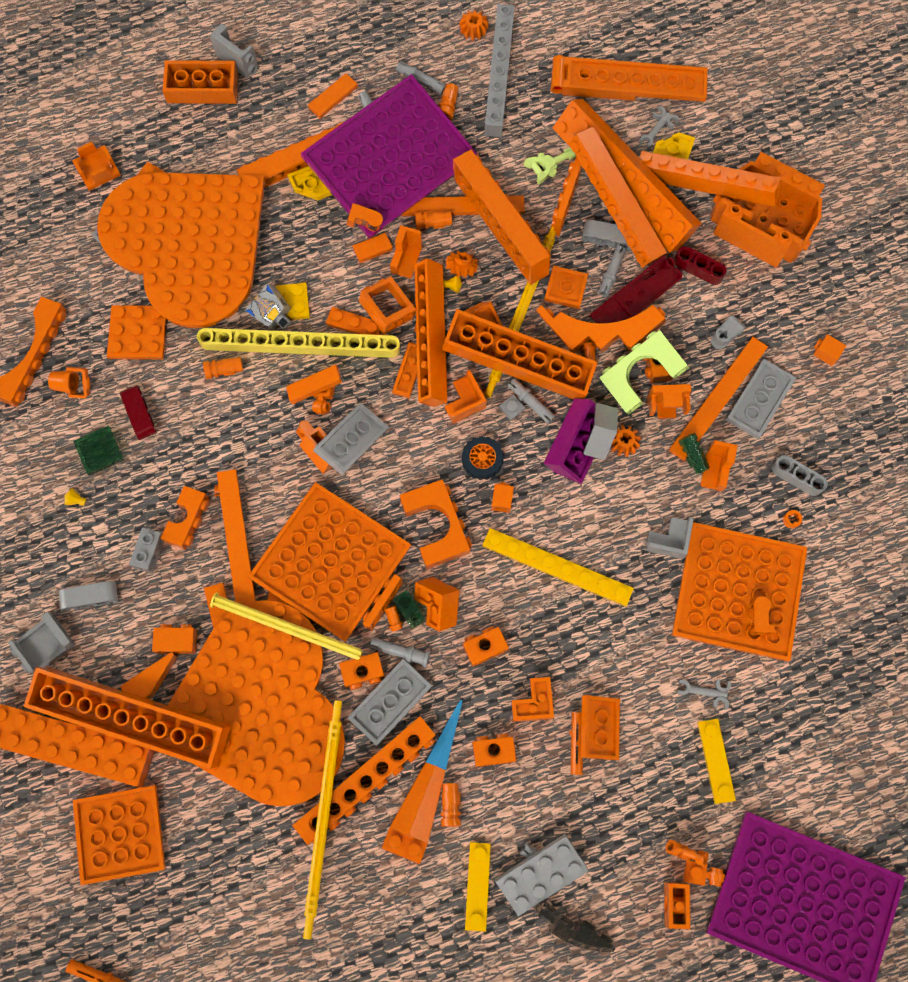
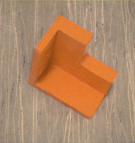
[390,225,422,279]
[444,370,487,424]
[700,440,738,491]
[414,577,460,632]
[511,677,554,723]

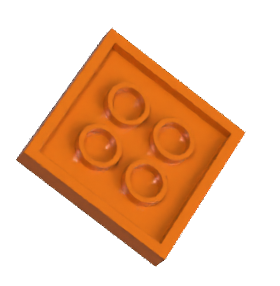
[107,305,167,360]

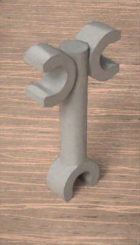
[639,105,680,149]
[677,679,731,710]

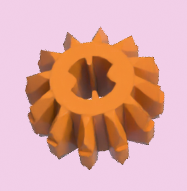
[459,9,489,41]
[611,425,641,457]

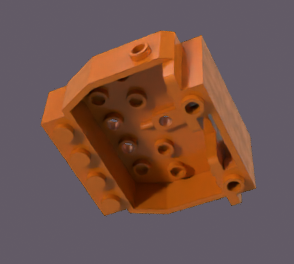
[710,152,825,268]

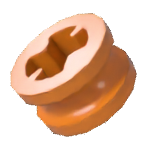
[783,510,802,529]

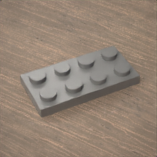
[726,359,796,440]
[313,403,389,476]
[348,659,432,746]
[495,834,589,916]

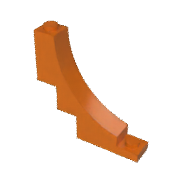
[536,305,666,353]

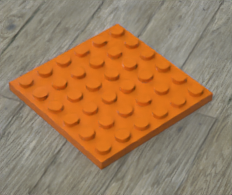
[248,482,411,643]
[671,522,808,662]

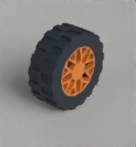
[462,436,504,480]

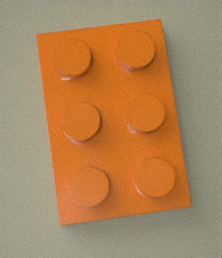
[581,695,620,760]

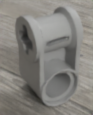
[711,314,746,349]

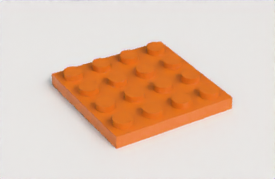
[73,785,166,886]

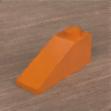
[120,652,177,700]

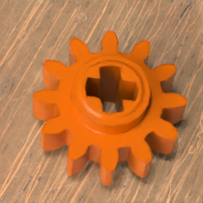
[445,251,478,278]

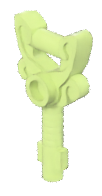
[523,147,576,184]

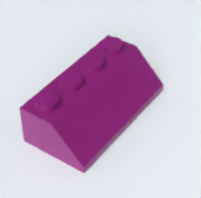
[544,398,596,484]

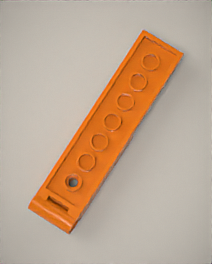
[551,55,708,102]

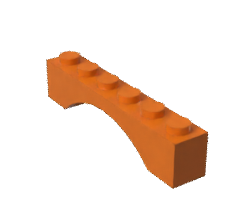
[0,296,66,407]

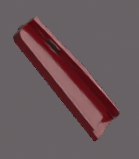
[588,255,682,323]

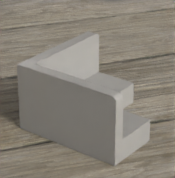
[584,403,618,460]
[645,517,694,559]

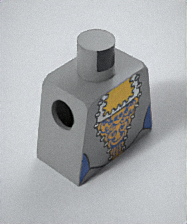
[245,284,291,330]

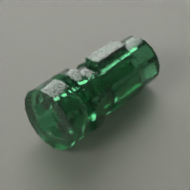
[678,433,710,474]

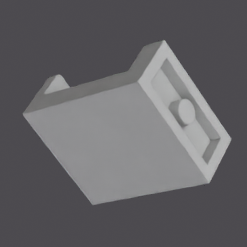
[210,23,258,78]
[8,612,76,674]

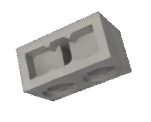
[129,528,164,574]

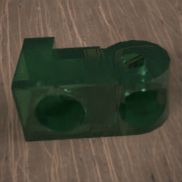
[392,590,425,630]

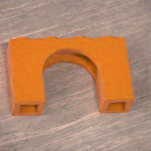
[399,479,472,570]

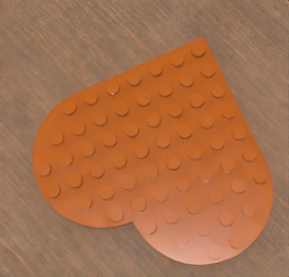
[97,172,265,328]
[168,600,345,806]

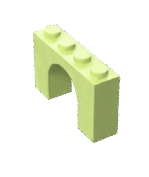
[599,330,689,414]

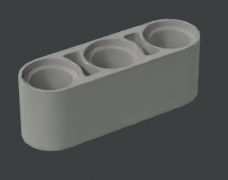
[581,220,631,251]
[772,455,828,496]
[59,581,118,612]

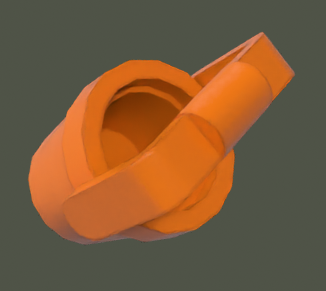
[48,367,91,398]

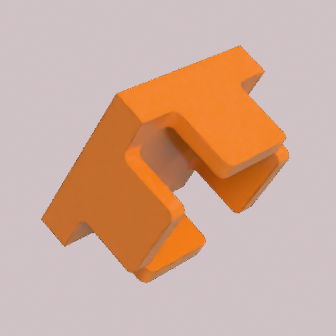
[72,142,121,191]
[646,384,691,419]

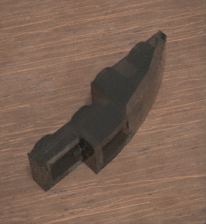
[535,901,616,952]

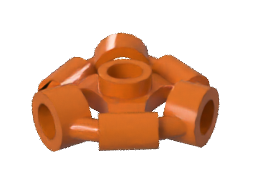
[665,840,708,866]

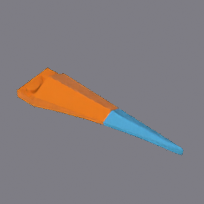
[381,700,462,865]

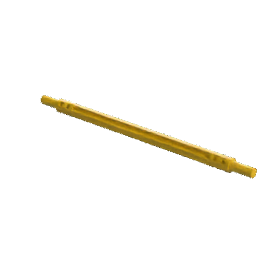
[484,227,556,398]
[303,701,342,939]

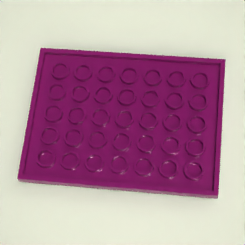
[301,74,478,239]
[705,812,906,982]

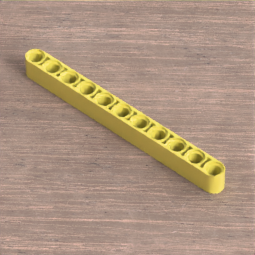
[197,328,400,358]

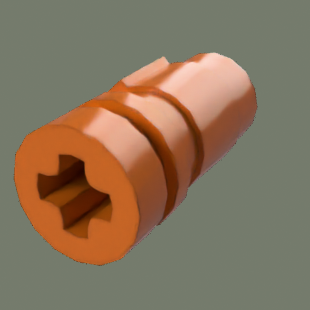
[438,83,459,121]
[415,211,452,230]
[203,357,243,380]
[441,783,461,827]

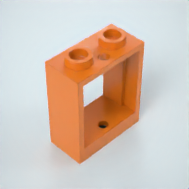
[359,277,416,335]

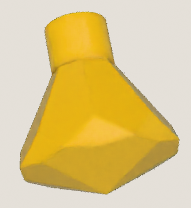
[443,276,462,293]
[64,488,86,506]

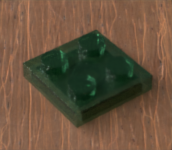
[73,425,124,476]

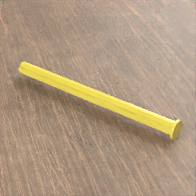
[210,592,362,660]

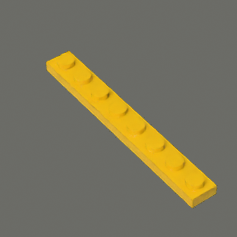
[482,528,634,607]

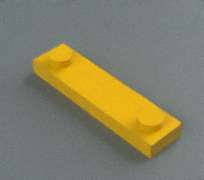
[697,719,736,804]
[465,842,491,932]

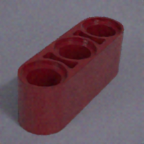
[674,246,727,285]
[120,385,157,440]

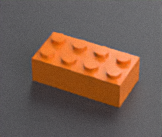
[162,60,239,104]

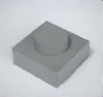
[499,395,525,421]

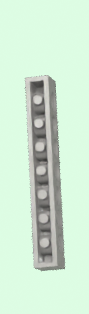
[484,4,515,137]

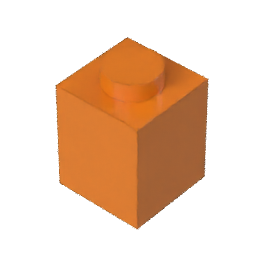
[813,334,847,366]
[491,482,514,513]

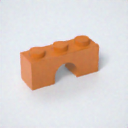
[160,486,209,550]

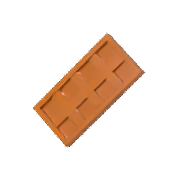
[551,156,582,237]

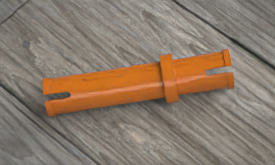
[569,712,583,775]
[65,959,127,982]

